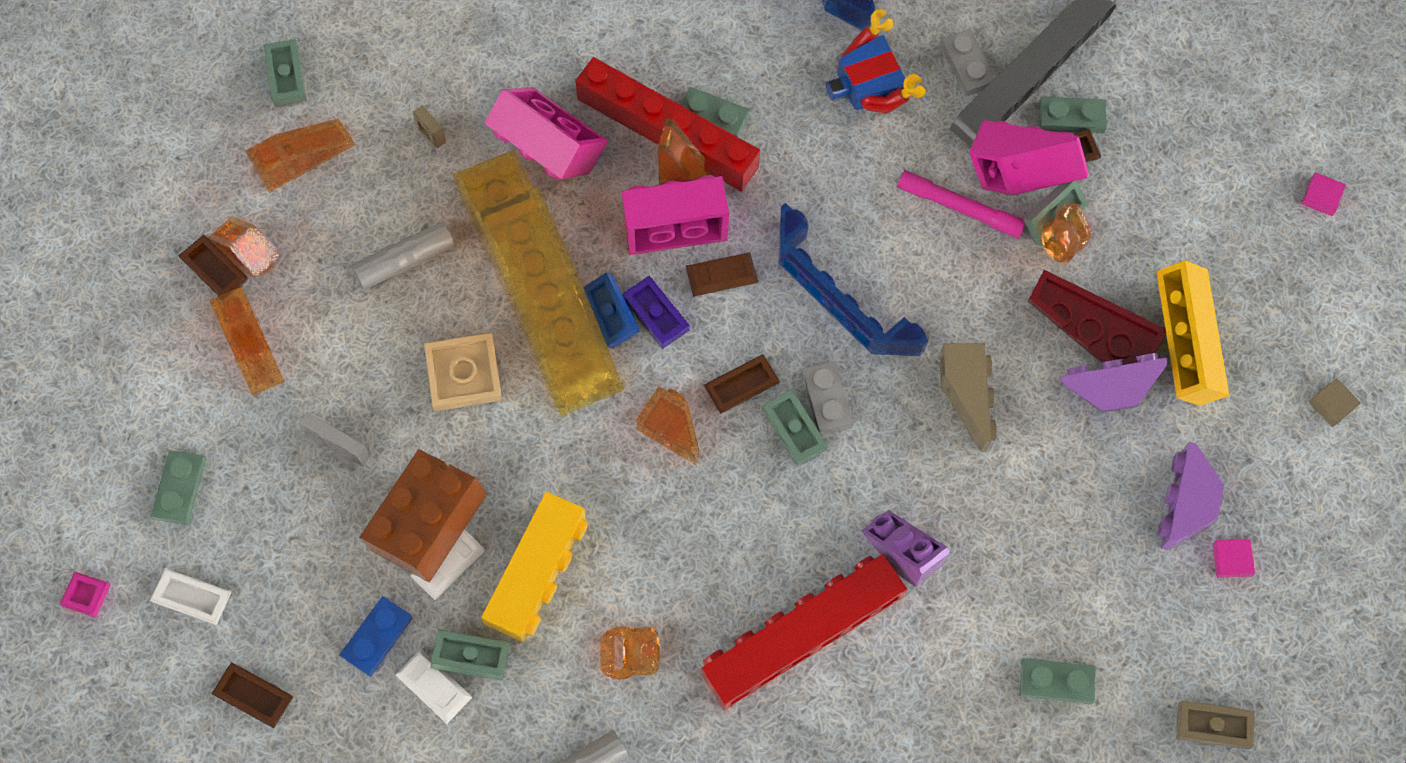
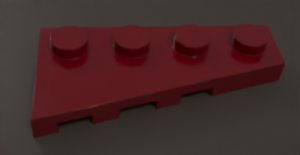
[1028,269,1166,365]

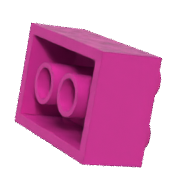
[484,87,608,180]
[621,176,729,255]

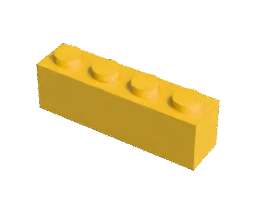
[1156,260,1229,405]
[481,491,588,643]

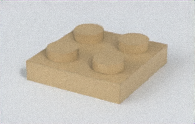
[424,333,503,412]

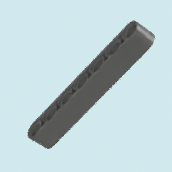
[950,0,1117,147]

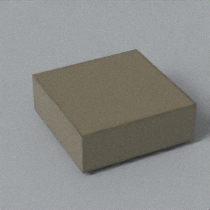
[413,105,446,149]
[1309,378,1361,427]

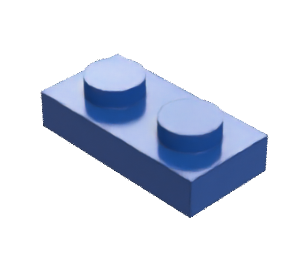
[580,272,640,349]
[339,596,413,677]

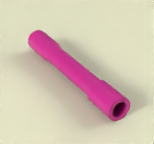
[897,170,1025,239]

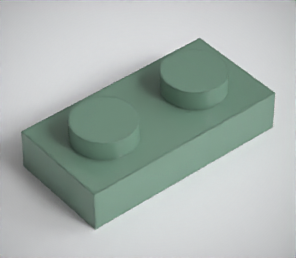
[263,39,307,107]
[681,87,749,137]
[1039,96,1107,134]
[1023,181,1089,246]
[762,389,828,467]
[151,450,206,526]
[431,629,510,681]
[1020,658,1096,704]

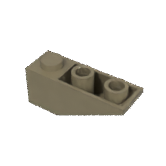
[939,343,996,452]

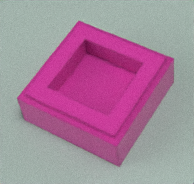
[1301,172,1346,216]
[1212,539,1255,578]
[59,572,111,618]

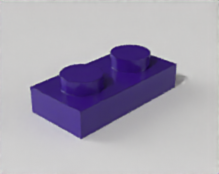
[622,275,690,349]

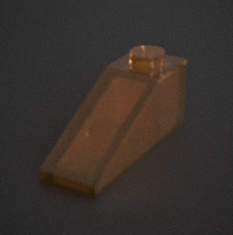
[245,118,355,193]
[658,118,710,185]
[209,285,285,395]

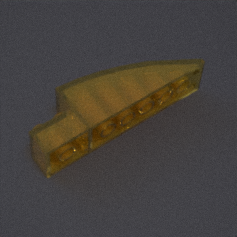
[453,149,624,417]

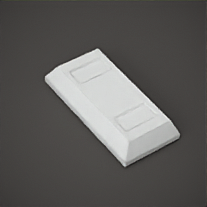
[410,529,486,600]
[150,568,231,625]
[395,649,473,724]

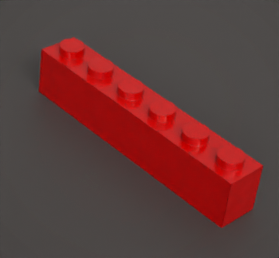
[575,57,760,192]
[701,554,908,711]

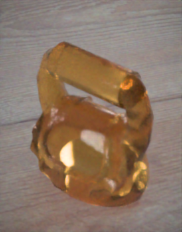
[1041,203,1092,264]
[600,626,660,680]

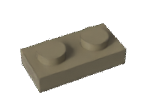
[1176,701,1255,750]

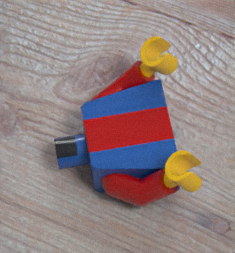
[826,9,926,114]

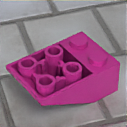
[969,120,1089,195]

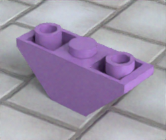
[1061,353,1167,412]
[1158,442,1224,550]
[862,510,950,587]

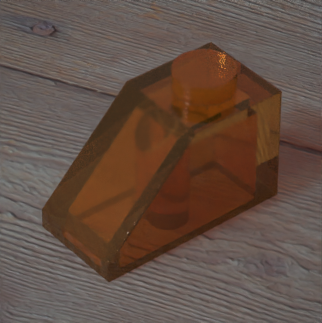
[208,216,280,277]
[636,386,699,465]

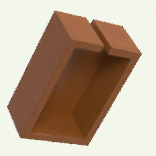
[359,449,487,583]

